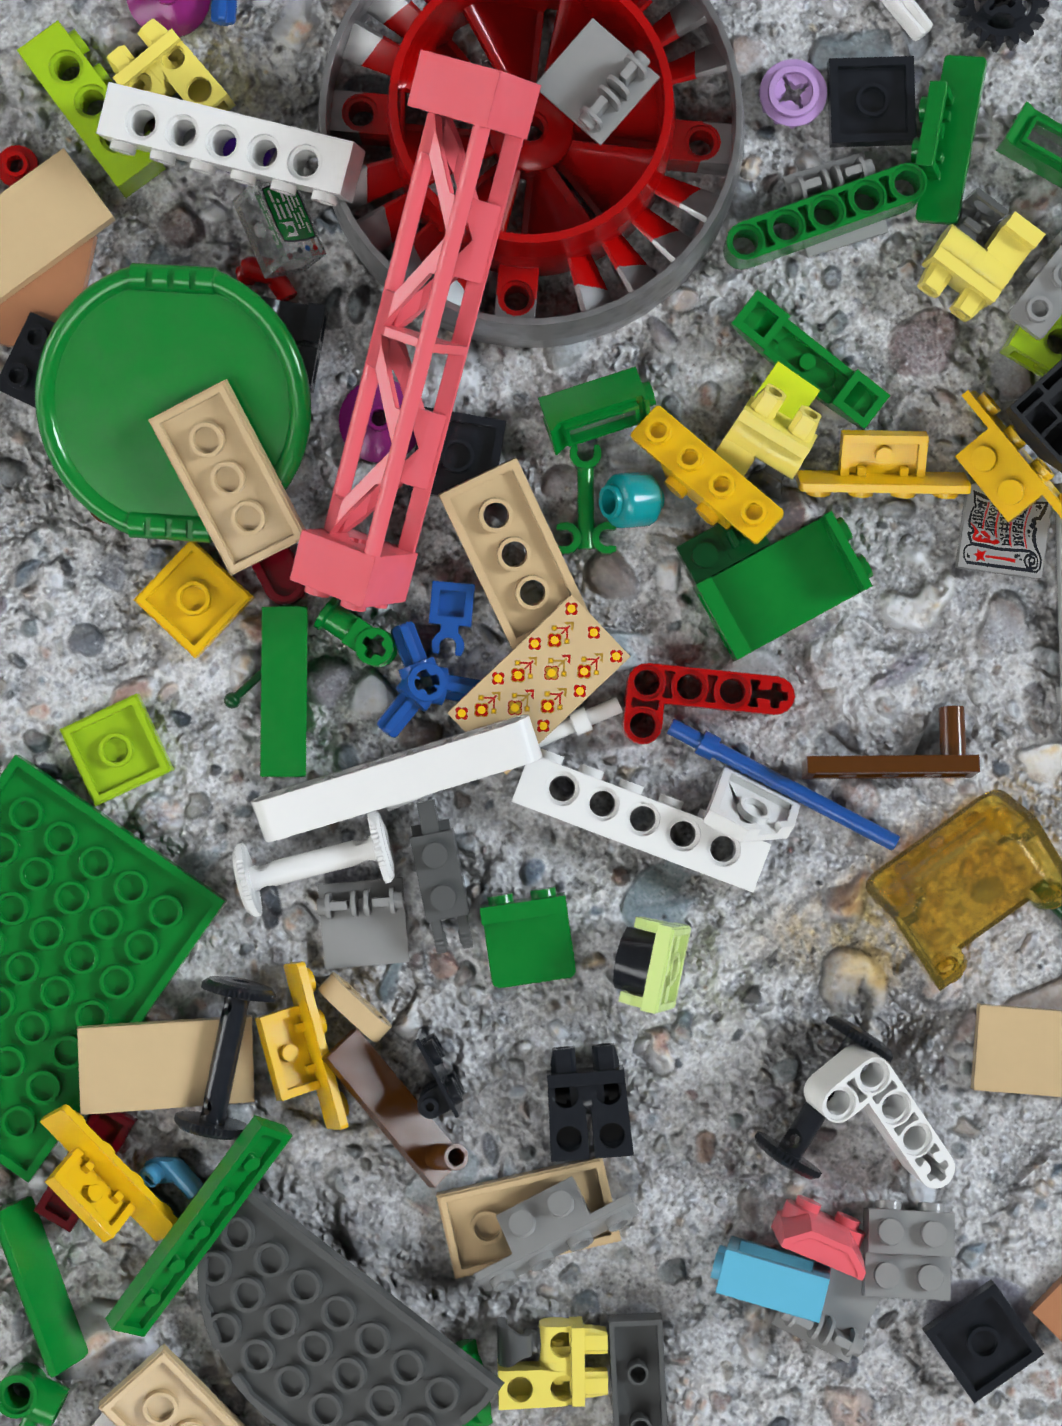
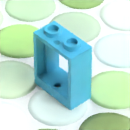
[710,1236,831,1323]

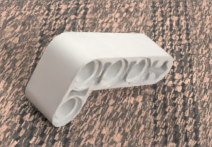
[804,1043,955,1189]

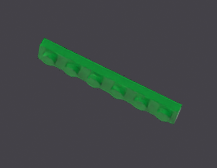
[105,1115,293,1337]

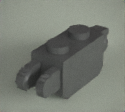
[410,799,473,954]

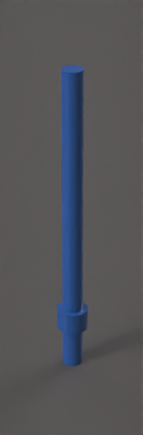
[666,719,900,851]

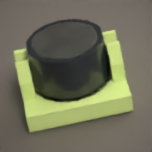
[613,916,691,1014]

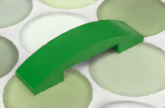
[730,289,891,430]

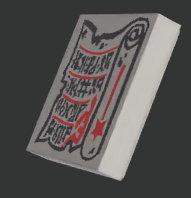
[955,483,1051,579]

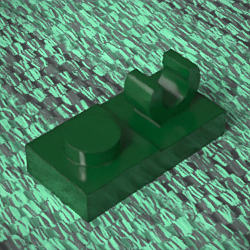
[675,524,770,585]

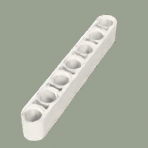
[251,715,542,842]

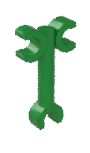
[556,444,616,555]

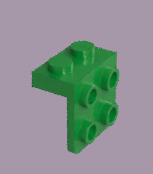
[479,887,576,988]

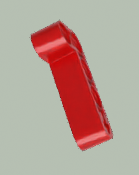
[622,663,795,744]

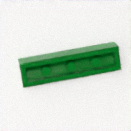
[260,606,308,777]
[0,1196,88,1378]

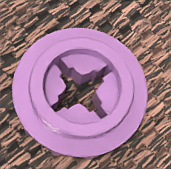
[758,59,827,129]

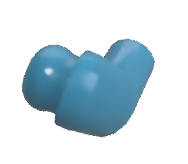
[139,1157,204,1200]

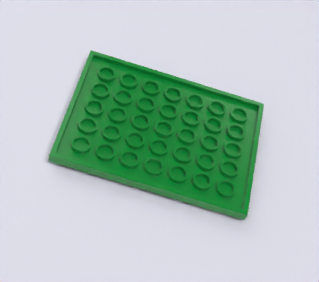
[0,755,227,1183]

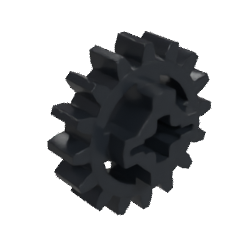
[953,0,1049,53]

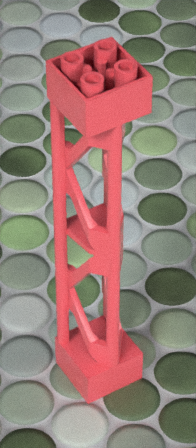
[290,50,541,612]

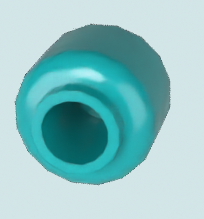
[599,472,665,529]

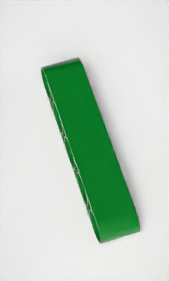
[723,163,927,270]

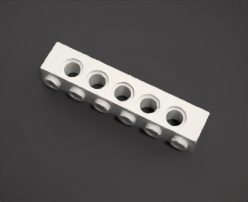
[96,82,366,207]
[511,748,771,892]

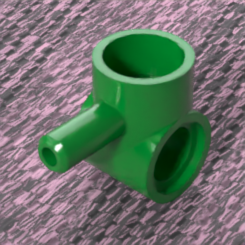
[0,1362,70,1426]

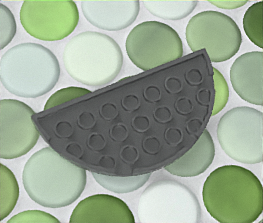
[197,1188,505,1426]

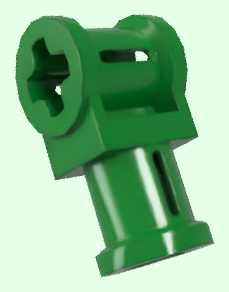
[313,597,398,667]

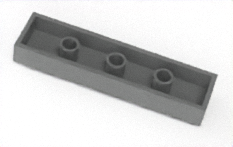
[608,1312,668,1426]

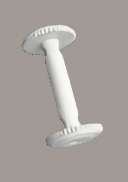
[232,811,395,917]

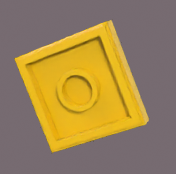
[134,542,255,659]

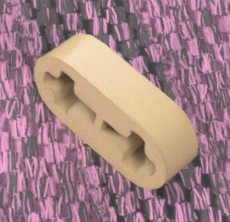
[318,972,392,1043]

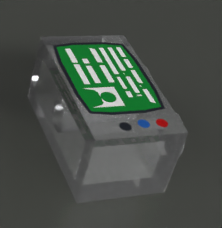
[232,180,327,279]

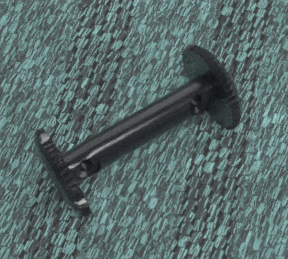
[174,976,276,1140]
[755,1015,893,1180]

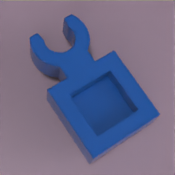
[429,580,475,657]

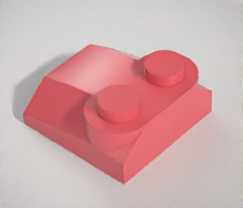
[771,1195,866,1281]

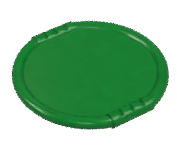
[35,263,312,543]

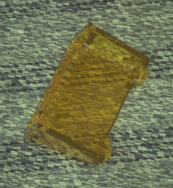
[865,790,1062,991]

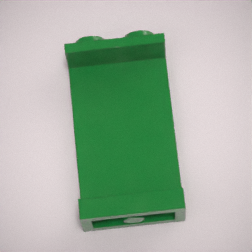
[693,511,873,662]

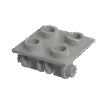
[536,18,660,146]
[782,152,889,258]
[317,877,410,969]
[772,1268,881,1363]

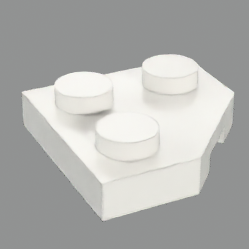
[702,765,801,842]

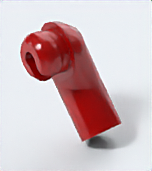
[235,256,298,302]

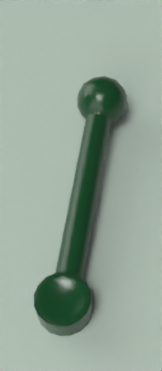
[224,669,261,709]

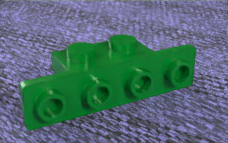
[911,55,987,226]

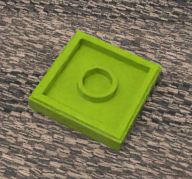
[59,694,174,806]

